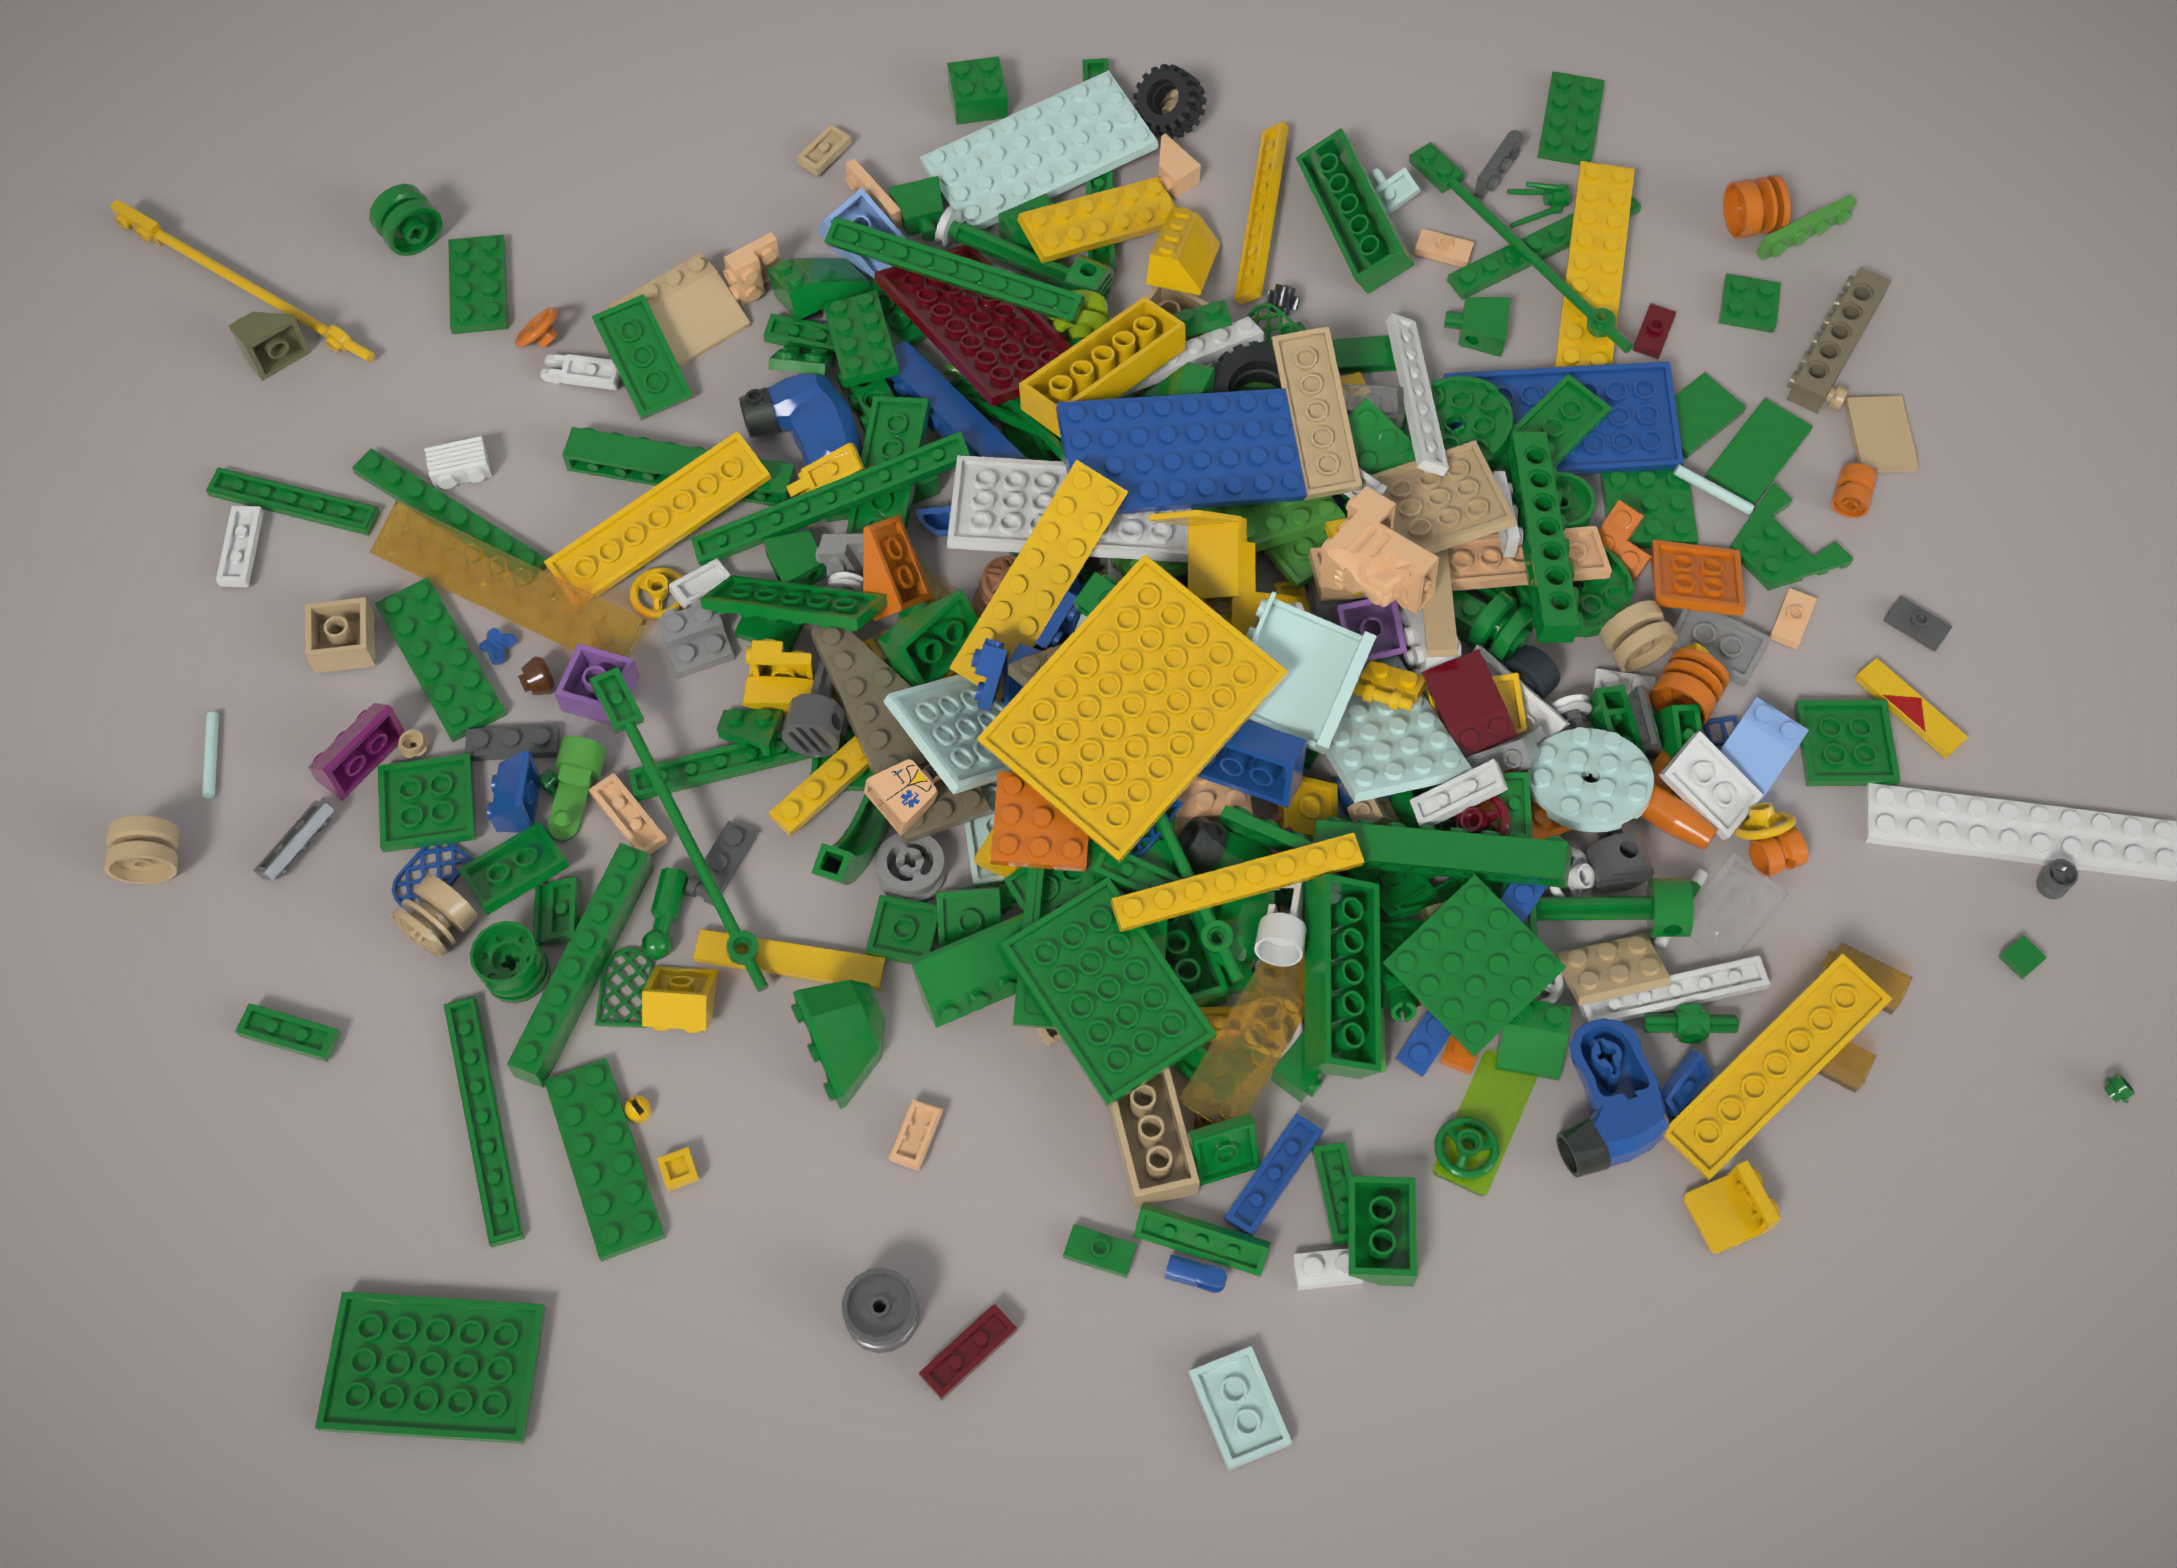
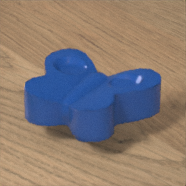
[479,628,517,665]

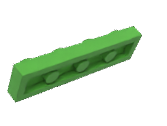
[1756,194,1857,261]

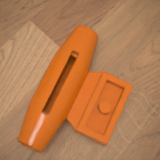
[1640,750,1718,850]

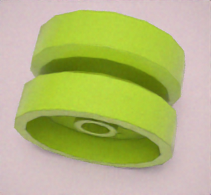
[1048,290,1109,342]

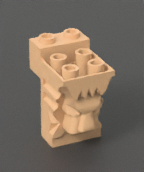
[1319,486,1439,615]

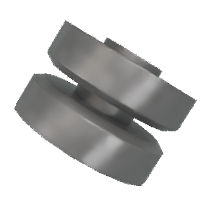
[842,1268,919,1353]

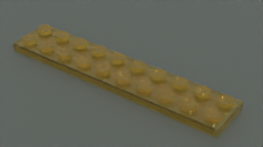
[370,500,647,658]

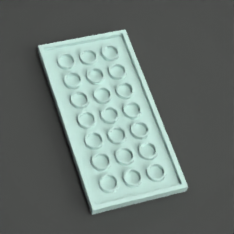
[920,70,1158,230]

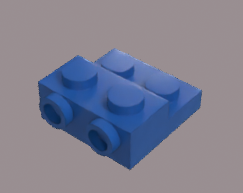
[971,638,1009,711]

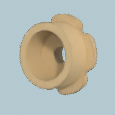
[1825,384,1850,411]
[398,730,429,759]

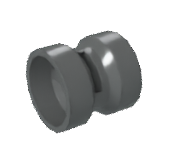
[2036,859,2079,900]

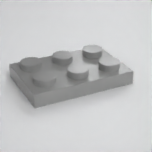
[1670,609,1771,687]

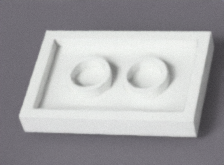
[1659,731,1763,840]

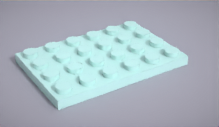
[1326,655,1472,803]

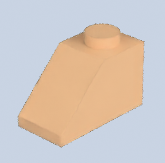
[1158,133,1201,199]

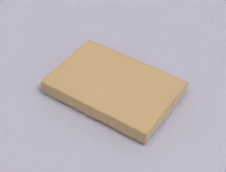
[1844,395,1919,473]

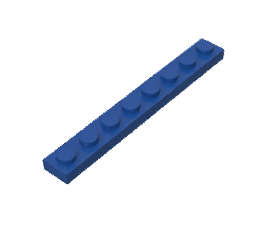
[1394,883,1547,1077]

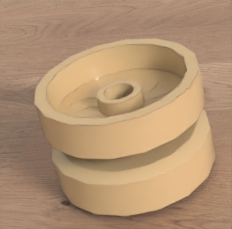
[1599,600,1678,673]
[104,815,180,884]

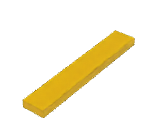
[693,929,886,991]

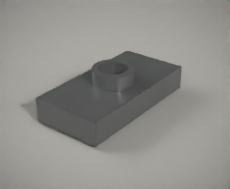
[1883,596,1952,652]

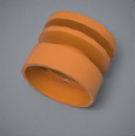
[1723,175,1791,239]
[1649,648,1730,726]

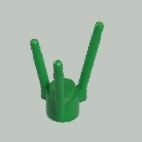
[1507,182,1570,228]

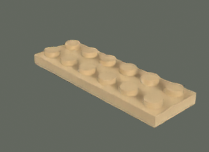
[1272,326,1362,500]

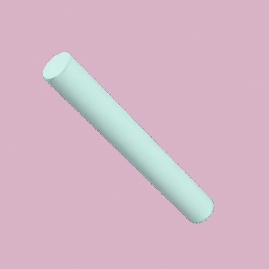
[1673,464,1754,515]
[202,712,219,798]

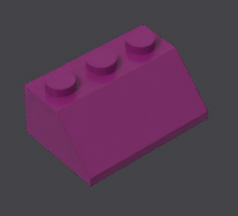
[308,703,405,801]

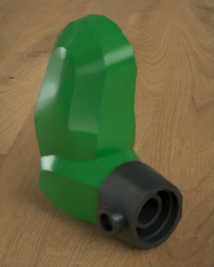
[1177,816,1281,972]

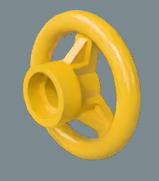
[630,567,683,619]
[1734,803,1796,840]

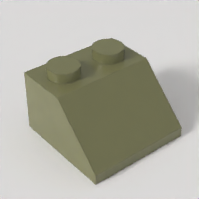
[228,311,311,381]

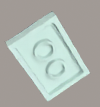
[1188,1346,1292,1471]

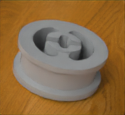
[876,833,945,902]

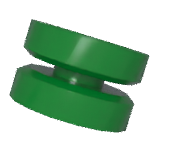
[369,183,443,256]
[1556,472,1595,528]
[1466,591,1535,664]

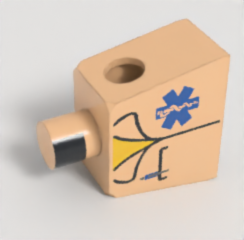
[864,759,941,836]

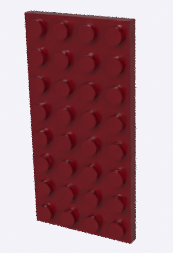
[874,245,1072,407]

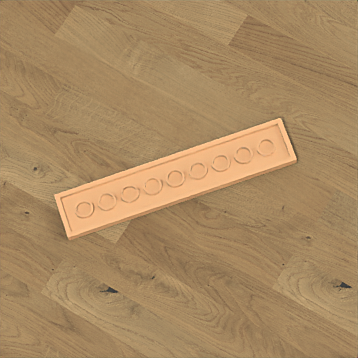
[1309,526,1612,602]

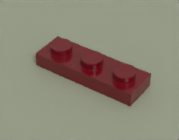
[919,1303,1018,1401]

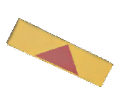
[1854,658,1968,759]

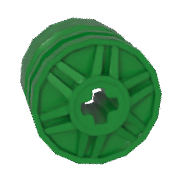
[469,921,551,1004]

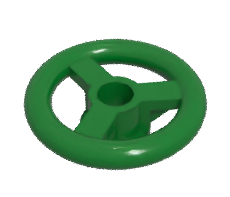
[1434,1116,1499,1180]

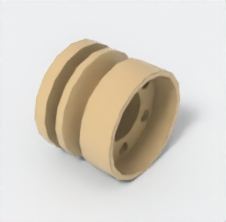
[390,874,478,958]

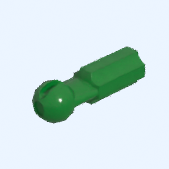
[641,867,689,960]

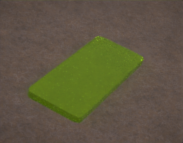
[1433,1051,1537,1197]

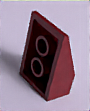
[1421,649,1517,757]

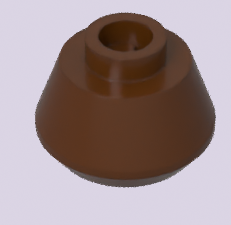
[518,656,556,695]

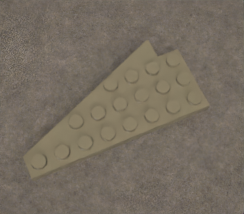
[811,627,997,844]

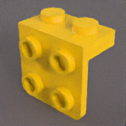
[1683,1160,1781,1254]

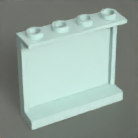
[1246,591,1376,755]

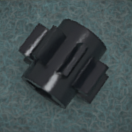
[1265,284,1300,316]

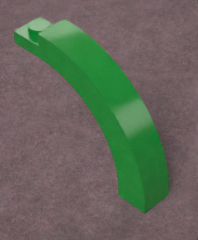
[811,774,890,885]

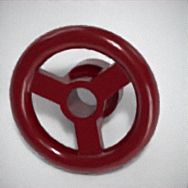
[1453,795,1510,836]

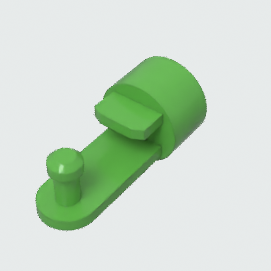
[547,736,608,841]

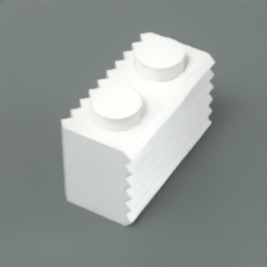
[424,436,492,489]

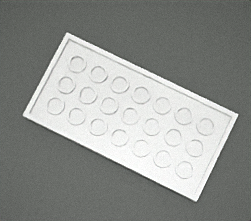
[947,455,1191,562]

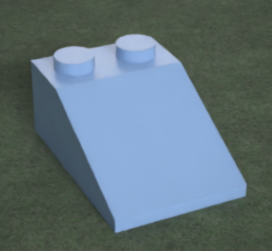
[816,188,906,281]
[1719,697,1809,804]

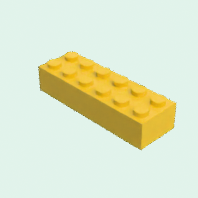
[1019,296,1185,438]

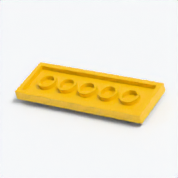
[1017,177,1176,263]

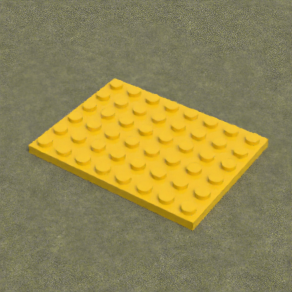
[977,554,1288,863]

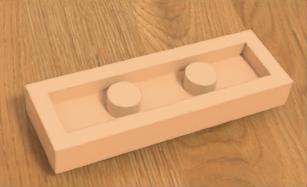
[845,158,902,229]
[589,773,668,855]

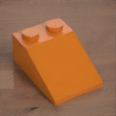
[863,515,933,621]

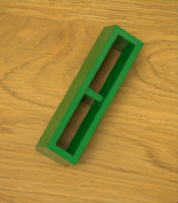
[1332,335,1397,375]

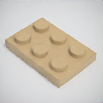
[1556,933,1670,1006]

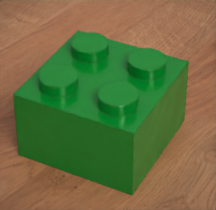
[947,56,1008,125]

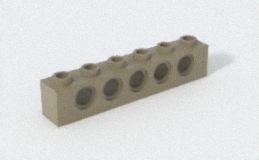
[1786,267,1891,414]

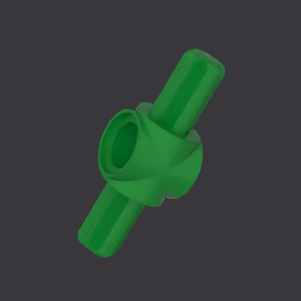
[1643,1004,1739,1044]

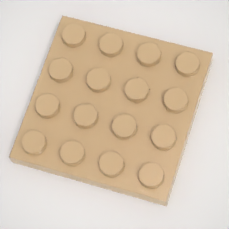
[1371,440,1516,553]

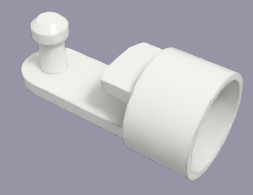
[1254,881,1308,967]

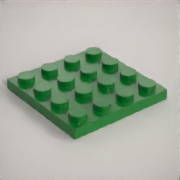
[1382,874,1567,1057]

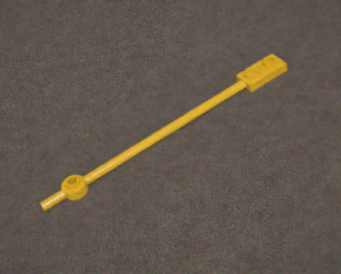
[109,199,375,362]

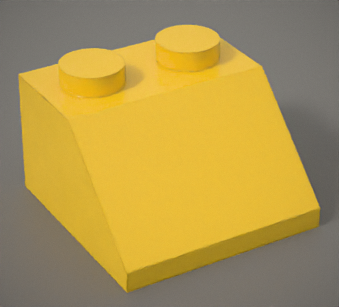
[642,966,719,1033]

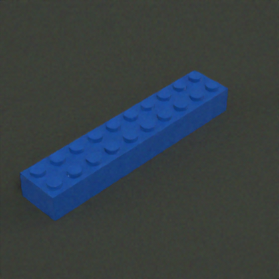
[1004,643,1307,808]

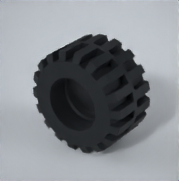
[1133,64,1206,139]

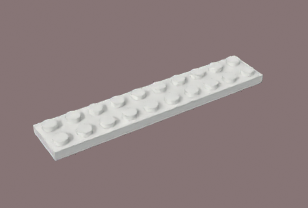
[1865,783,2177,882]

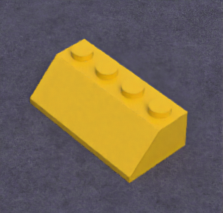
[1146,207,1221,296]

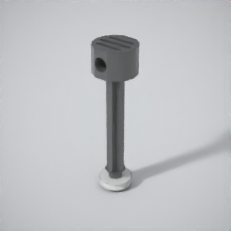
[782,572,863,758]
[1550,694,1654,893]

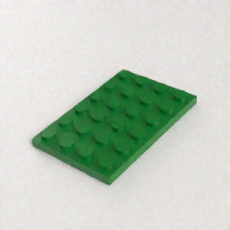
[1000,876,1217,1107]
[315,1291,546,1444]

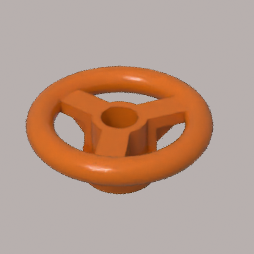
[515,307,559,348]

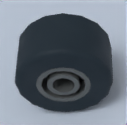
[1503,645,1560,700]

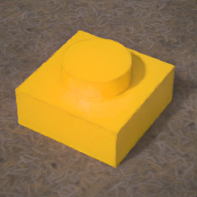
[657,1147,700,1192]

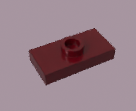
[1632,303,1676,359]

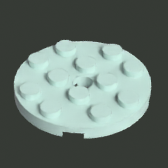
[1527,727,1654,832]

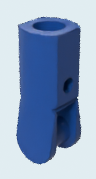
[1164,1254,1227,1293]

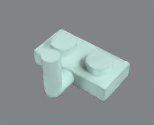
[1371,167,1421,214]

